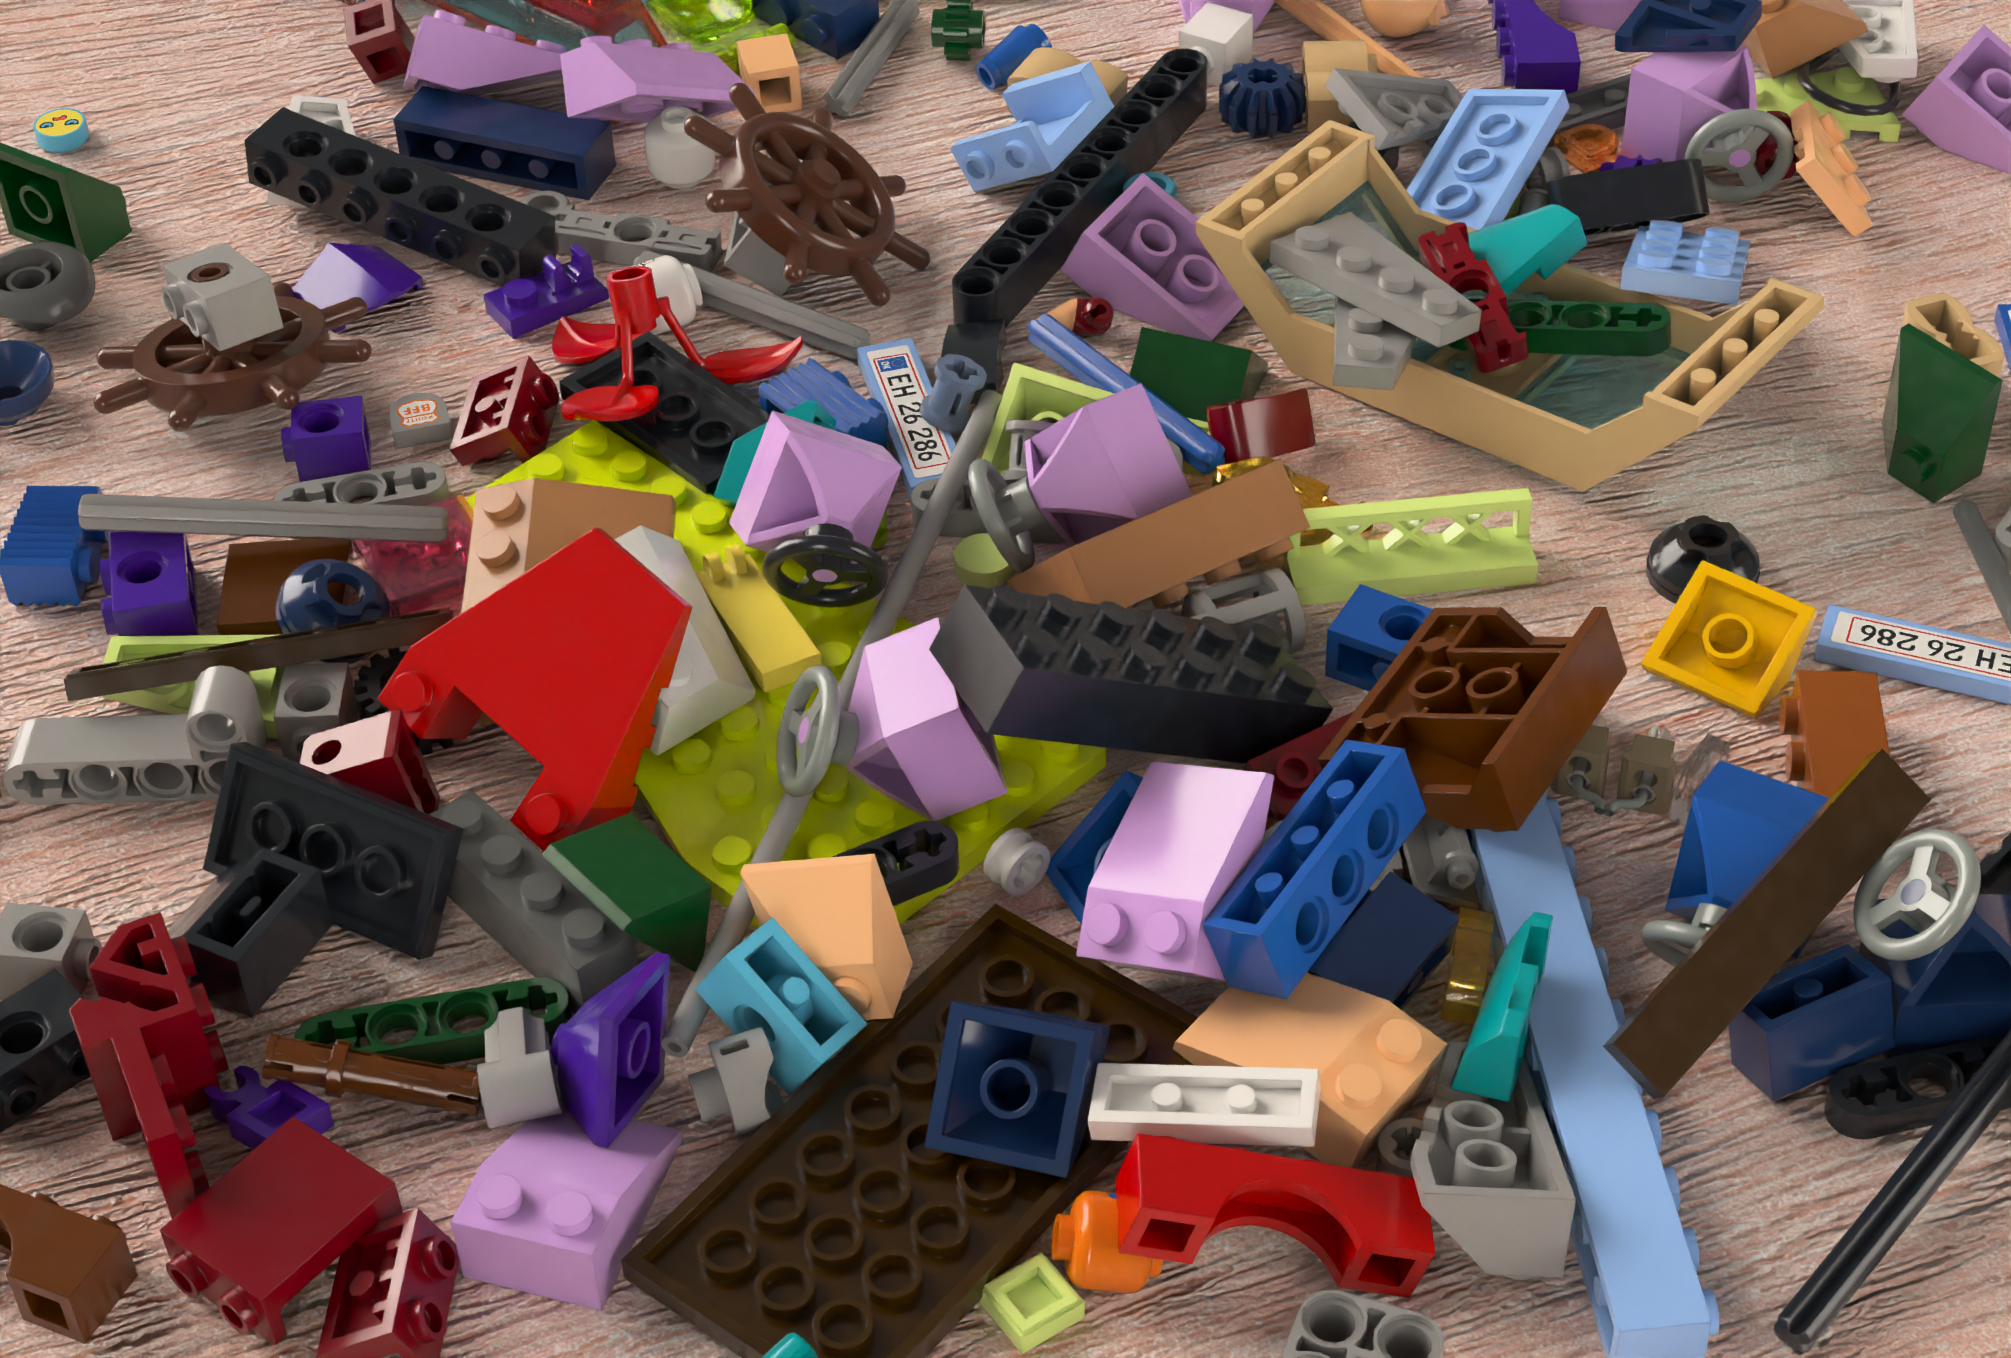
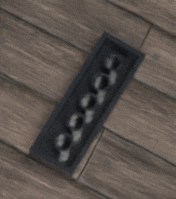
[929,584,1333,764]

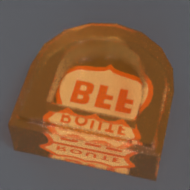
[1554,124,1619,174]

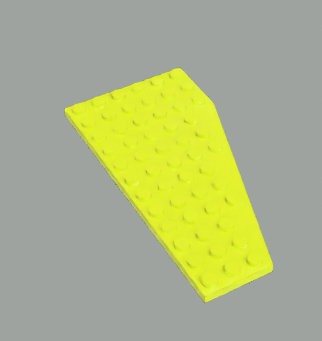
[459,420,1106,930]

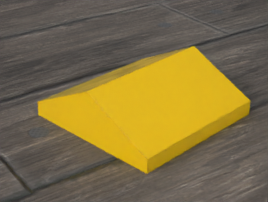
[1641,560,1817,719]

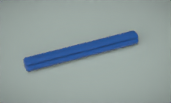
[1027,314,1225,475]

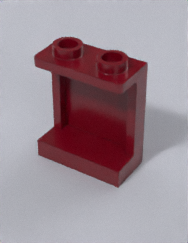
[160,1116,403,1345]

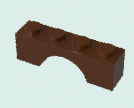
[0,1184,138,1344]

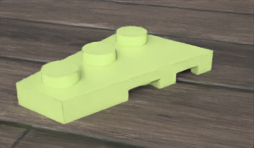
[1755,67,1901,143]

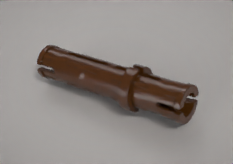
[262,1033,482,1117]

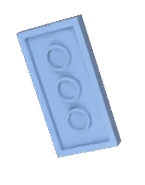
[1383,89,1570,239]
[1620,220,1750,305]

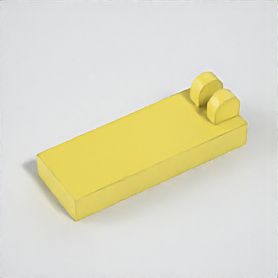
[696,544,822,693]

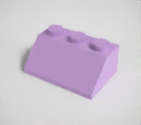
[560,36,756,123]

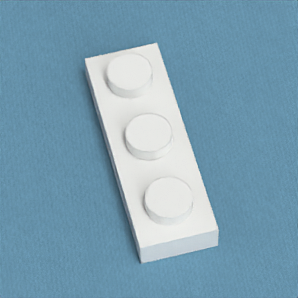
[1088,1063,1321,1147]

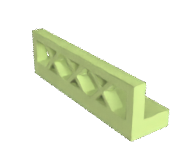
[1283,488,1538,606]

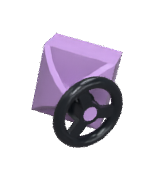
[729,410,902,608]

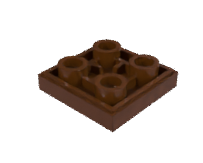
[216,539,354,635]

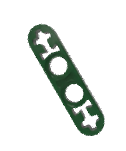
[1447,299,1671,357]
[294,977,572,1065]

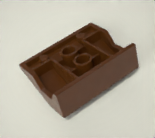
[1318,607,1628,832]

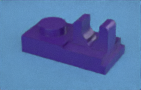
[483,244,609,339]

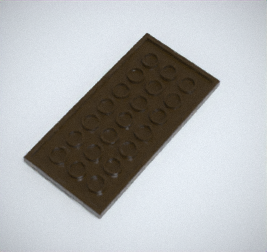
[621,903,1198,1358]

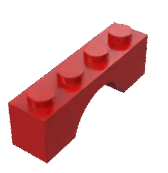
[1116,1133,1435,1298]

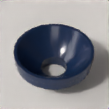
[0,340,55,426]
[276,559,390,664]

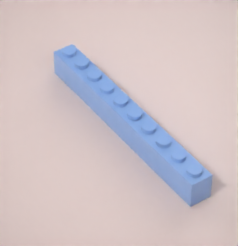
[1465,792,1719,1358]

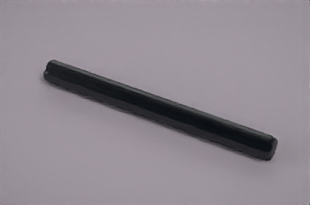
[1774,1030,2011,1352]

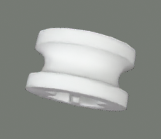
[983,828,1050,897]

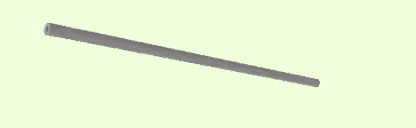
[661,390,1002,1057]

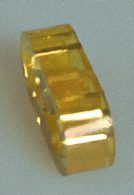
[1440,906,1495,1026]

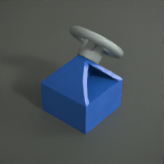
[1641,760,1829,976]

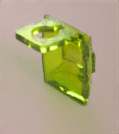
[646,0,756,44]

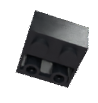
[168,848,333,1018]

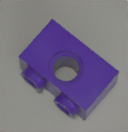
[100,532,199,636]

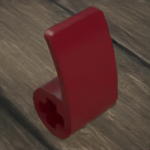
[1206,388,1316,466]

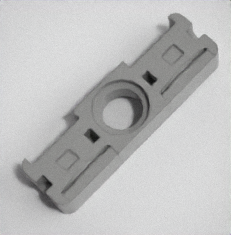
[555,205,723,272]

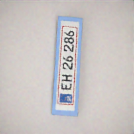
[857,338,969,500]
[1814,604,2011,705]

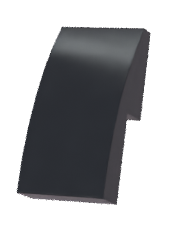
[941,319,1007,405]

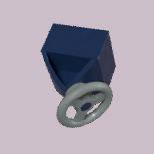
[1853,829,2011,1058]

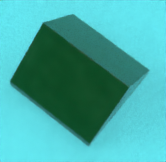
[1130,327,1268,422]
[542,813,712,972]

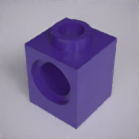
[281,396,371,482]

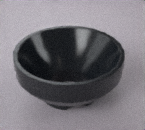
[1646,515,1760,603]

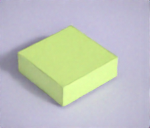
[980,1252,1085,1354]

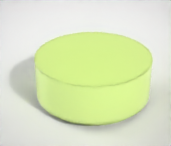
[954,533,1015,588]

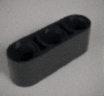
[1546,159,1710,236]

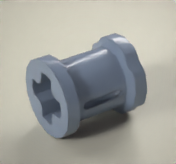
[919,354,987,432]

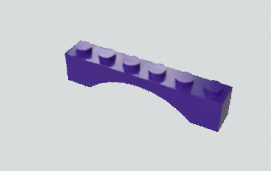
[1488,0,1581,94]

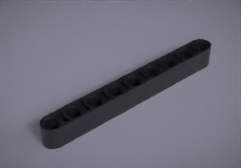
[952,48,1207,328]

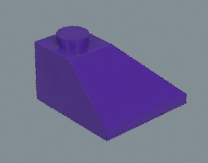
[551,952,670,1148]

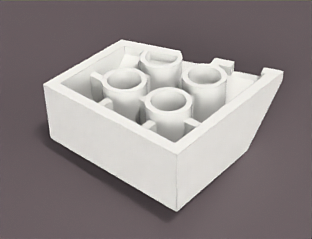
[614,525,756,756]

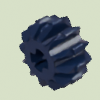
[1219,58,1306,138]

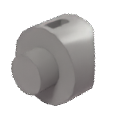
[688,1027,784,1136]

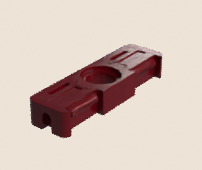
[1418,222,1529,373]

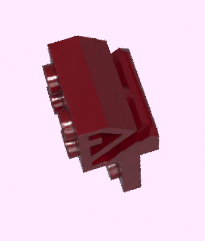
[69,912,229,1219]

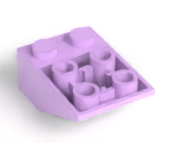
[403,10,567,96]

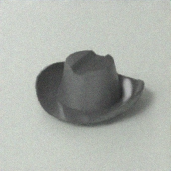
[0,242,96,331]

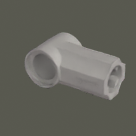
[477,1007,562,1129]

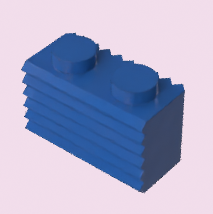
[759,357,888,451]
[0,486,115,607]

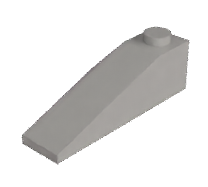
[1410,1041,1576,1280]

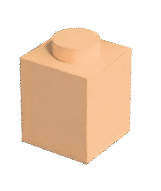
[737,33,802,113]

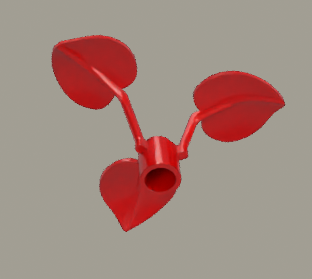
[552,266,803,421]

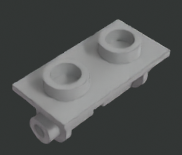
[1402,814,1479,908]

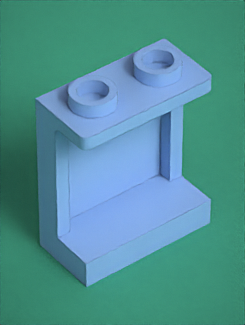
[951,61,1114,192]

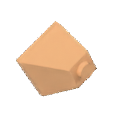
[740,854,913,1020]

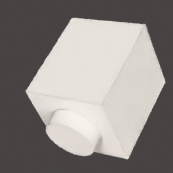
[1179,2,1253,87]

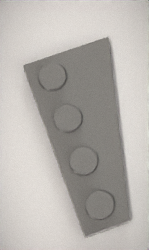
[1269,212,1482,347]
[1333,296,1421,390]

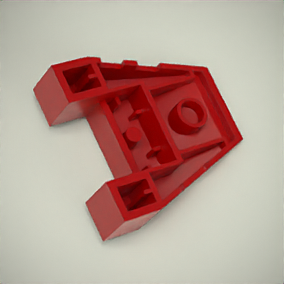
[377,528,693,851]

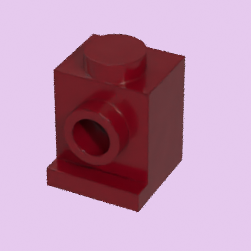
[343,0,415,84]

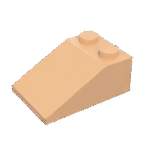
[1173,972,1447,1169]

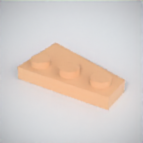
[1790,100,1873,237]

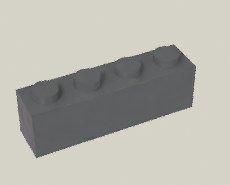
[429,789,638,1014]

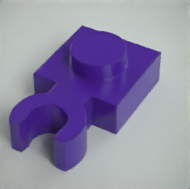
[205,1066,334,1150]

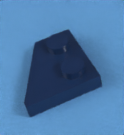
[1615,0,1762,52]

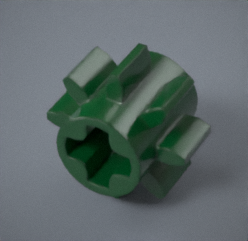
[931,0,986,61]

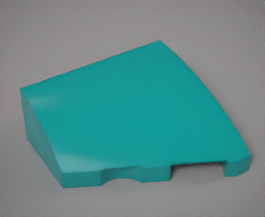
[1468,204,1587,296]
[1451,912,1553,1102]

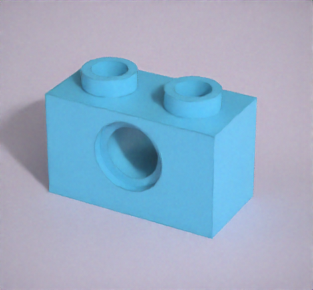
[695,917,867,1095]

